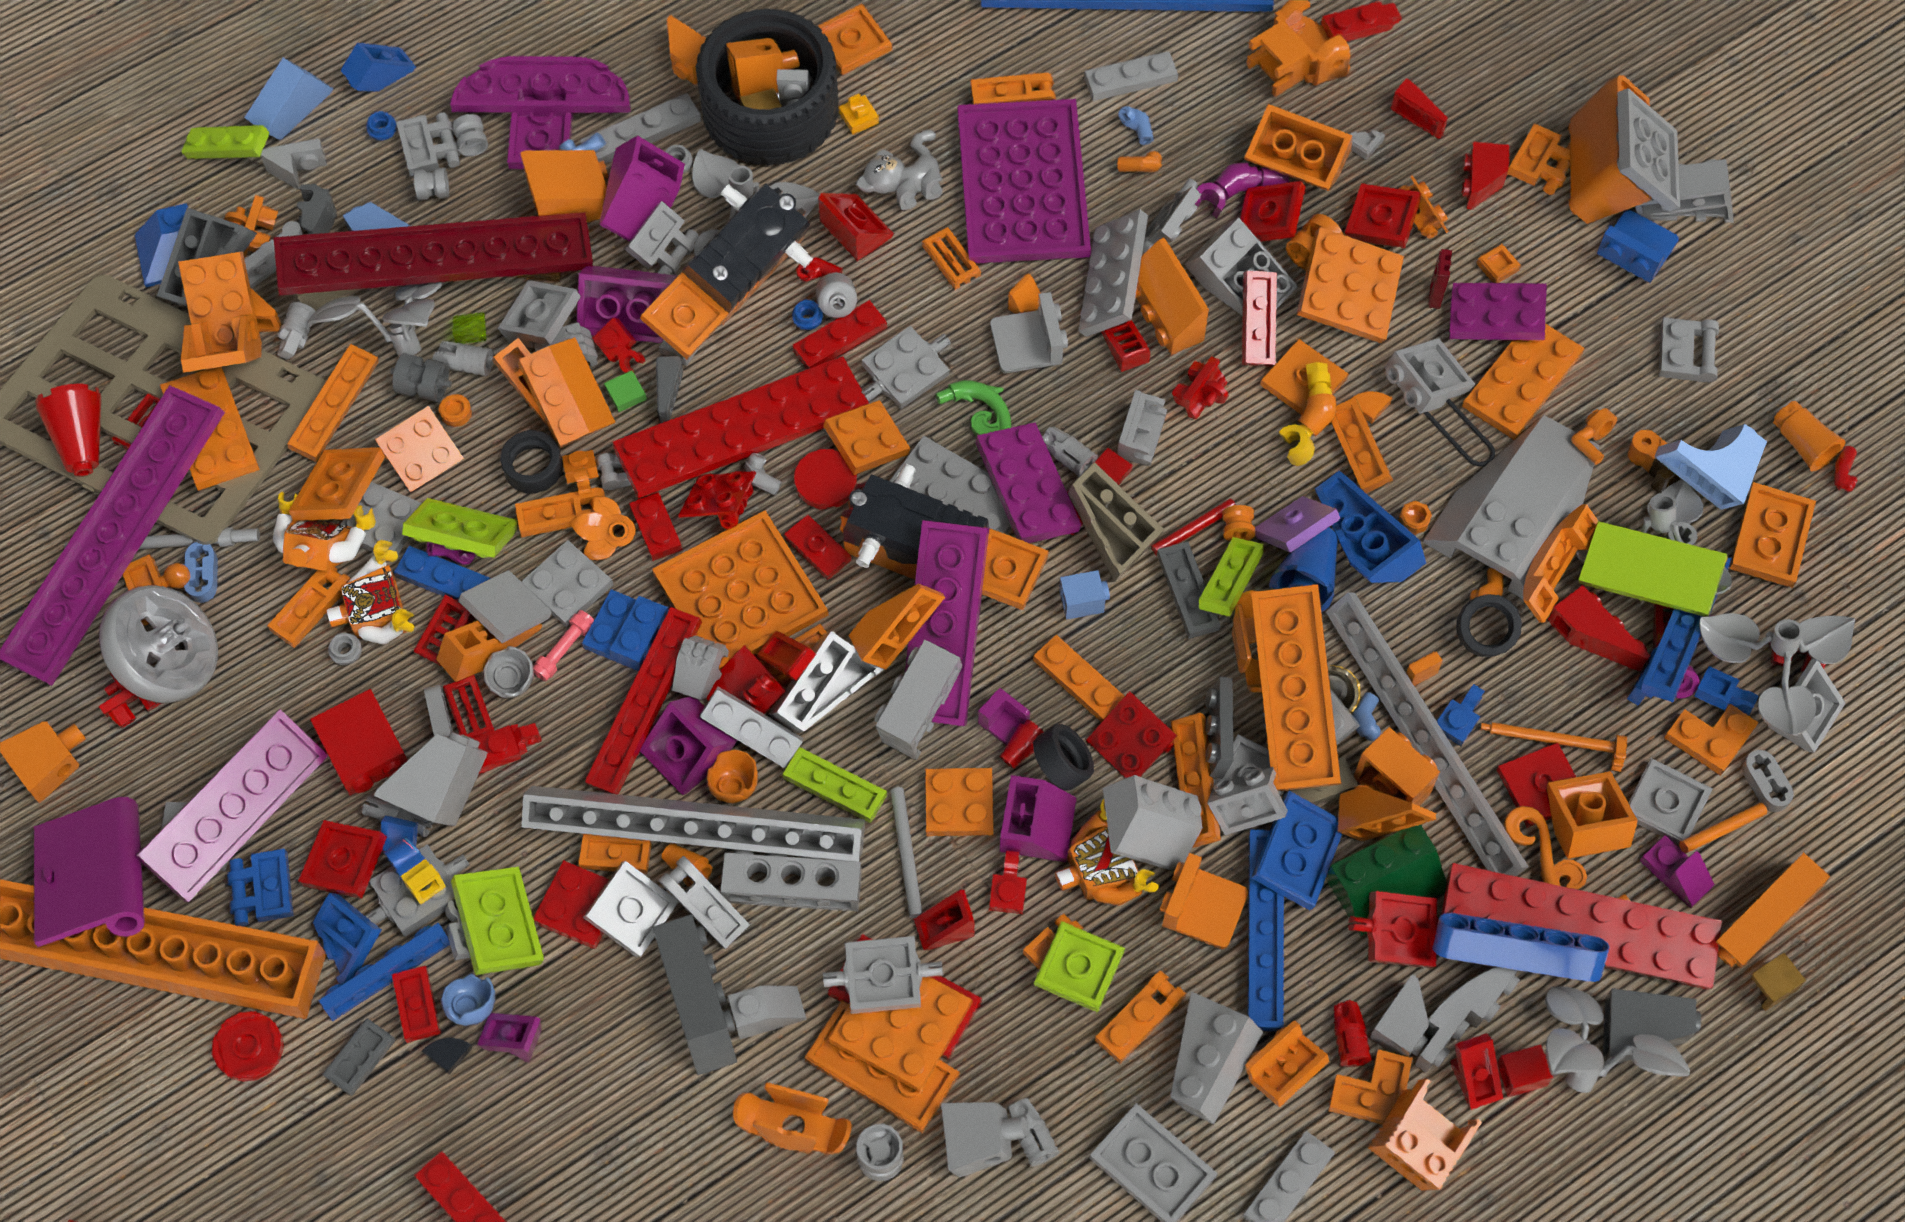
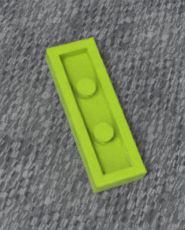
[181,125,270,159]
[1199,537,1263,617]
[783,747,887,823]

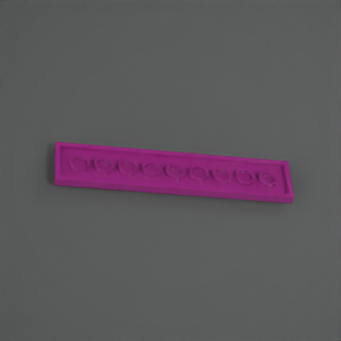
[0,385,225,686]

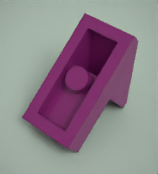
[1640,835,1715,909]
[477,1013,541,1062]

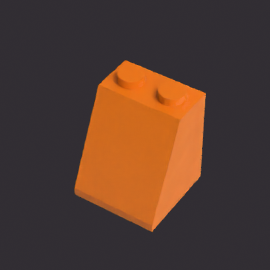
[520,150,609,223]

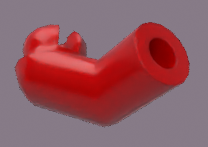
[796,257,843,281]
[1834,446,1858,492]

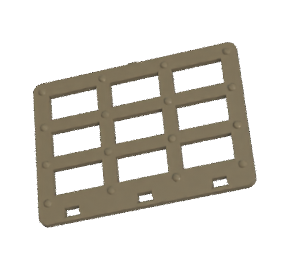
[0,275,326,545]

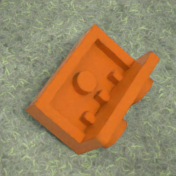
[1245,1020,1330,1107]

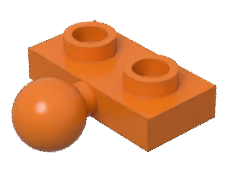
[123,554,190,626]

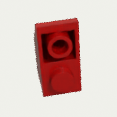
[1462,142,1509,209]

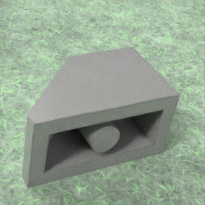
[1370,974,1429,1057]
[728,986,807,1040]

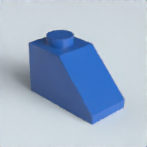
[341,43,416,92]

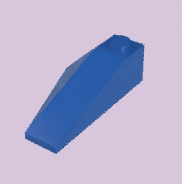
[1315,470,1426,583]

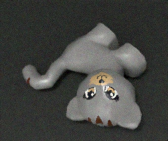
[856,130,943,210]

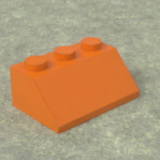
[1244,104,1353,191]
[1135,237,1209,355]
[517,337,616,449]

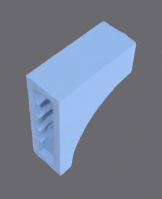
[1655,424,1767,510]

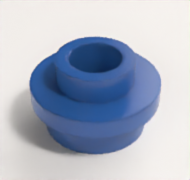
[366,111,397,141]
[792,300,823,330]

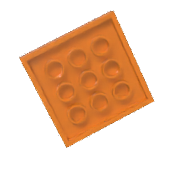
[652,510,829,671]

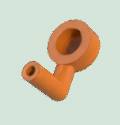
[1571,408,1617,465]

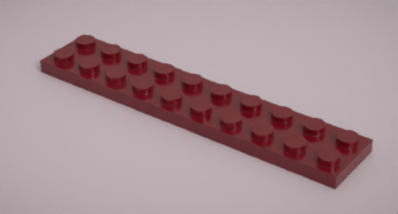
[273,212,593,296]

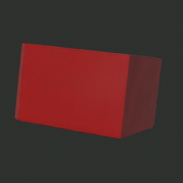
[914,890,975,950]

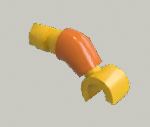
[1279,362,1336,466]

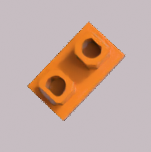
[224,195,278,257]

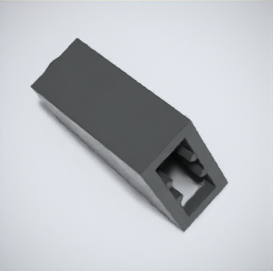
[1603,988,1701,1065]

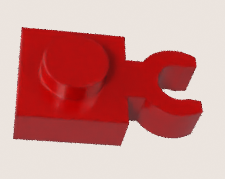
[592,317,646,373]

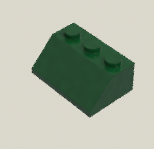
[1326,824,1447,937]

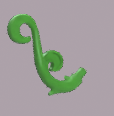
[935,380,1012,436]

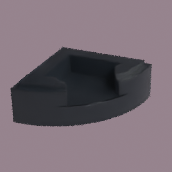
[422,1038,473,1075]

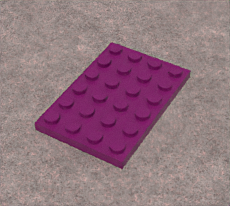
[957,99,1091,263]

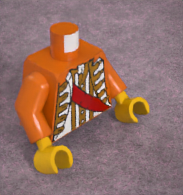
[1055,799,1158,906]

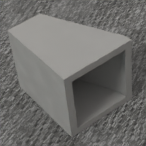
[374,731,488,826]

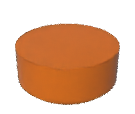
[439,394,472,427]

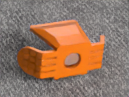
[1232,590,1262,692]
[733,1082,852,1155]

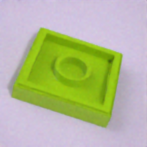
[1034,921,1125,1013]

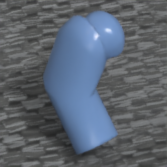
[1118,106,1154,145]
[559,132,606,153]

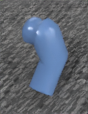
[1352,692,1381,741]

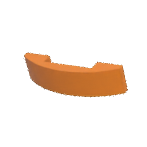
[1523,504,1598,623]

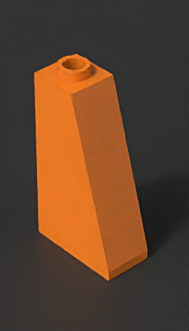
[1716,853,1831,969]

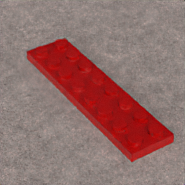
[613,356,869,498]
[1441,863,1722,990]

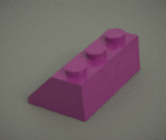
[577,266,678,343]

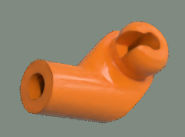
[1117,151,1162,173]
[1469,568,1504,608]

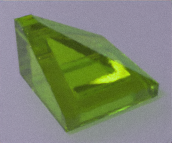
[452,312,487,344]

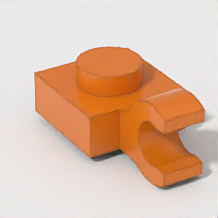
[562,450,599,494]

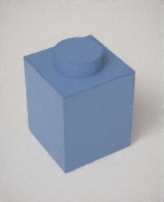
[1059,570,1110,620]

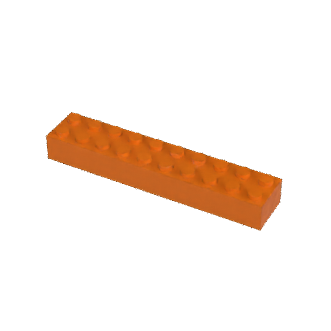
[0,879,326,1019]

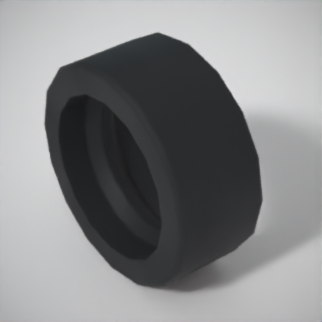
[500,430,563,494]
[1456,594,1522,657]
[1033,724,1094,791]

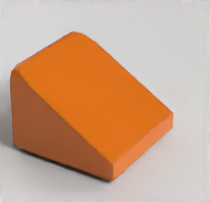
[1008,273,1041,314]

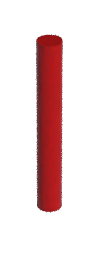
[1151,498,1236,556]

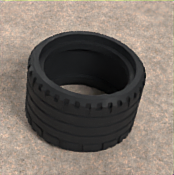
[696,8,839,165]

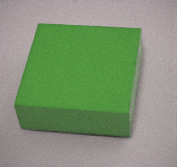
[604,370,647,412]

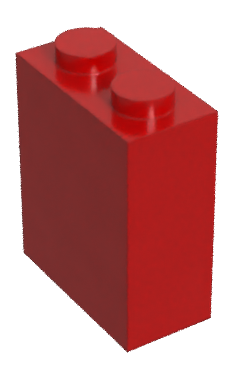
[310,689,408,796]

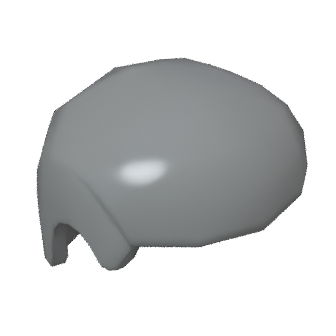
[483,646,534,699]

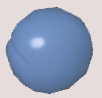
[441,973,495,1026]

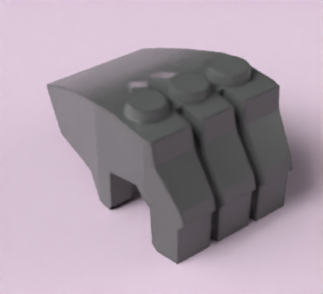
[297,184,337,234]

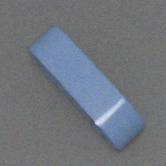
[184,542,218,603]

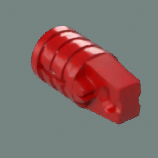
[1334,1000,1372,1067]

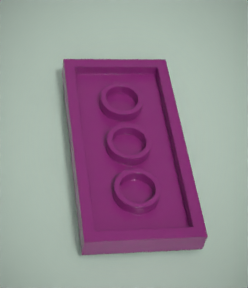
[975,422,1081,543]

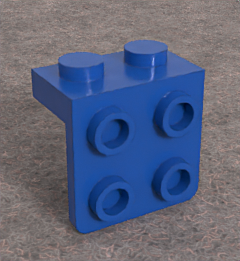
[1597,210,1679,283]

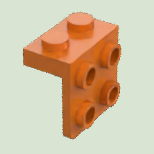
[1160,853,1249,949]

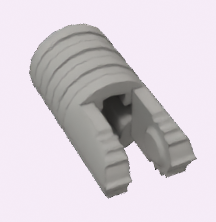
[432,341,494,376]

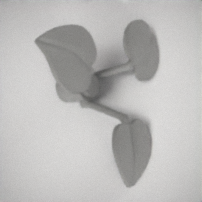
[692,149,820,255]
[308,282,444,357]
[1576,479,1732,595]
[1699,613,1855,736]
[1545,986,1690,1093]

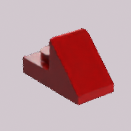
[1450,1033,1504,1110]

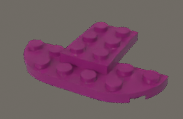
[450,56,631,169]

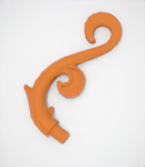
[1504,806,1630,901]

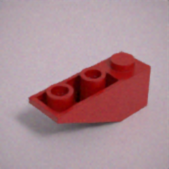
[1548,585,1651,672]

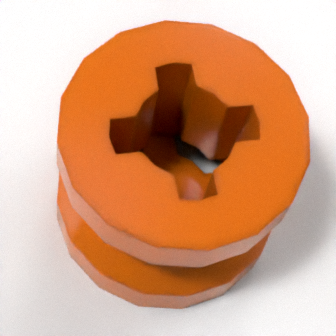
[1222,505,1255,541]

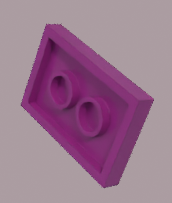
[1450,283,1547,340]

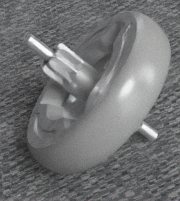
[99,585,218,703]

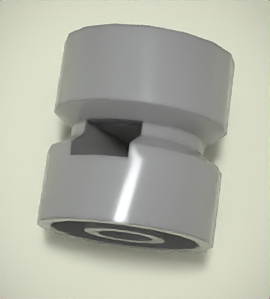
[856,1124,904,1181]

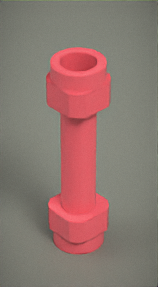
[534,610,594,682]

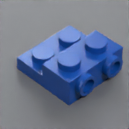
[582,589,669,671]

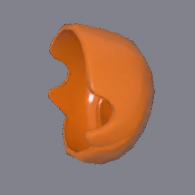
[707,749,758,804]

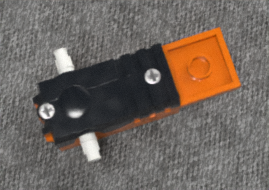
[640,184,813,360]
[840,464,1049,610]

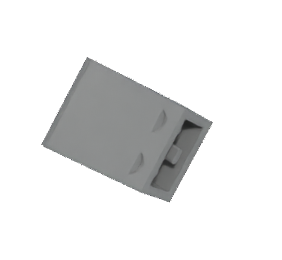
[1184,218,1298,316]

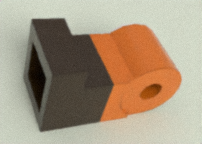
[1627,430,1681,493]

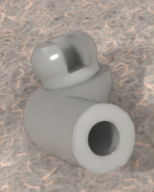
[745,453,782,496]

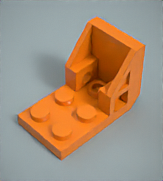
[178,251,262,373]

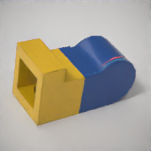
[384,836,446,905]

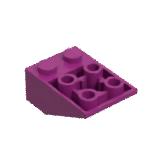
[599,135,685,242]

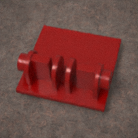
[678,471,756,529]
[706,645,786,714]
[1086,691,1178,778]

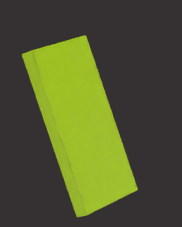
[1579,521,1728,617]

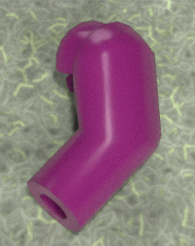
[426,542,476,565]

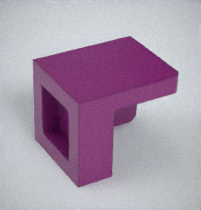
[978,688,1030,746]

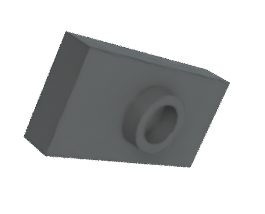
[322,1018,396,1097]

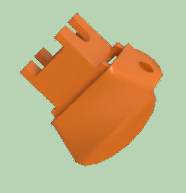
[1246,0,1351,97]

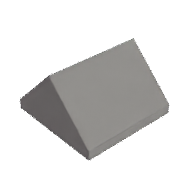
[1768,659,1846,753]

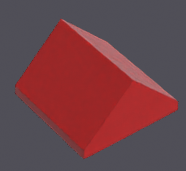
[818,193,894,261]

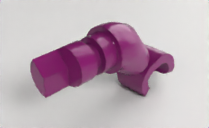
[1195,163,1289,219]

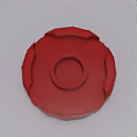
[794,449,857,509]
[212,1011,284,1082]

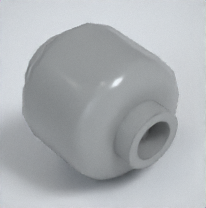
[816,272,857,318]

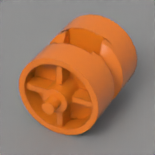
[1286,213,1343,271]

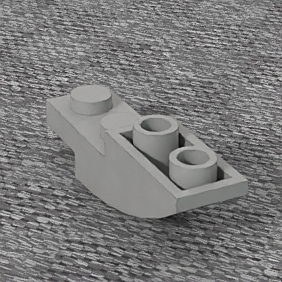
[1415,967,1520,1073]

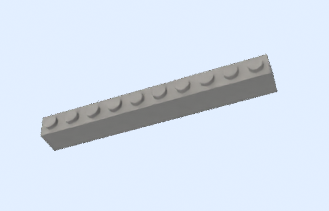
[521,786,865,862]

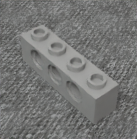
[720,850,862,912]

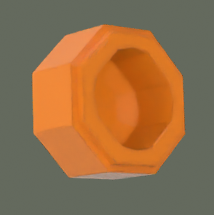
[1398,501,1432,535]

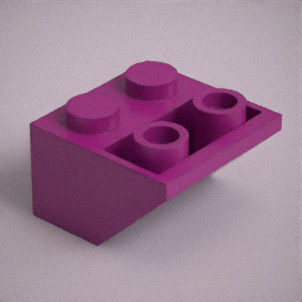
[1000,775,1077,862]

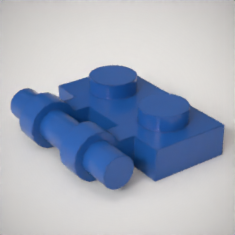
[227,848,294,927]

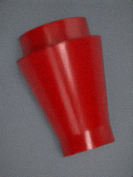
[999,719,1044,769]

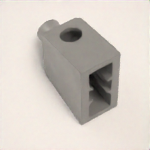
[941,1102,1028,1177]

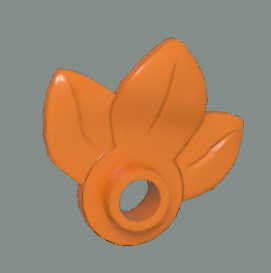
[571,497,636,560]

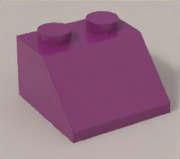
[640,697,737,795]

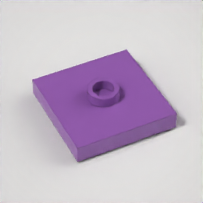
[1255,496,1340,552]

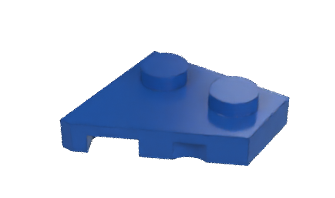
[313,893,382,984]

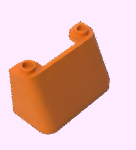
[1568,75,1652,224]

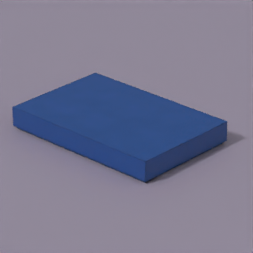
[1251,791,1342,911]

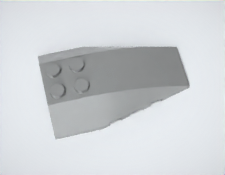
[1423,415,1600,599]

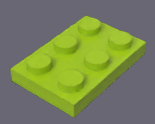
[402,498,518,558]
[451,867,544,975]

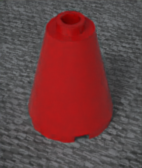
[35,383,102,477]

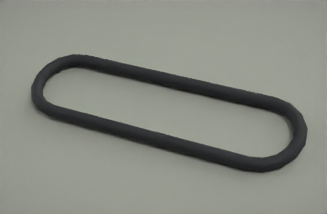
[1424,399,1495,467]

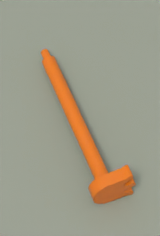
[1480,722,1627,772]

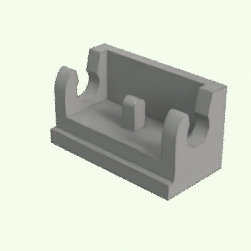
[1117,390,1167,467]

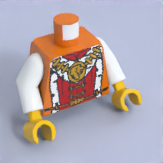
[273,491,376,571]
[327,540,415,645]

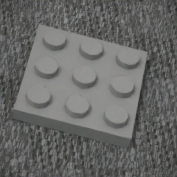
[1616,88,1680,212]

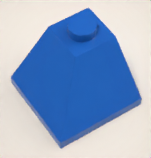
[134,203,189,287]

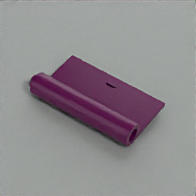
[34,797,145,947]

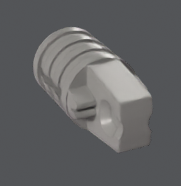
[277,302,315,360]
[1042,427,1098,477]
[1009,1098,1059,1166]

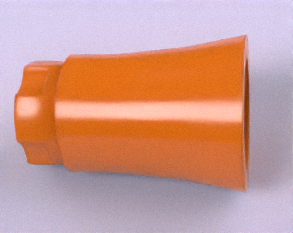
[1773,401,1846,472]

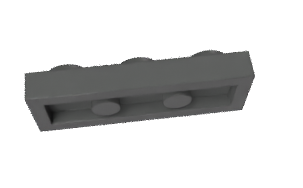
[1157,541,1220,639]
[1205,676,1234,779]

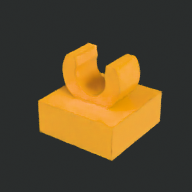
[839,94,879,135]

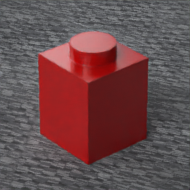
[1497,1044,1554,1098]

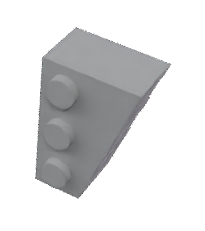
[875,640,962,760]

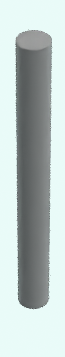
[890,787,923,918]

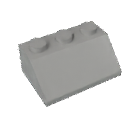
[1103,775,1202,872]

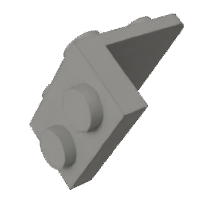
[990,292,1068,373]

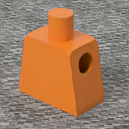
[726,38,799,101]
[0,721,86,803]

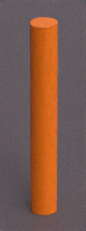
[1679,803,1767,854]

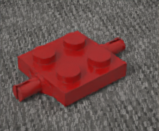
[1348,891,1439,968]

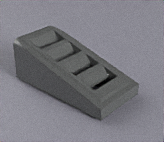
[656,356,683,424]

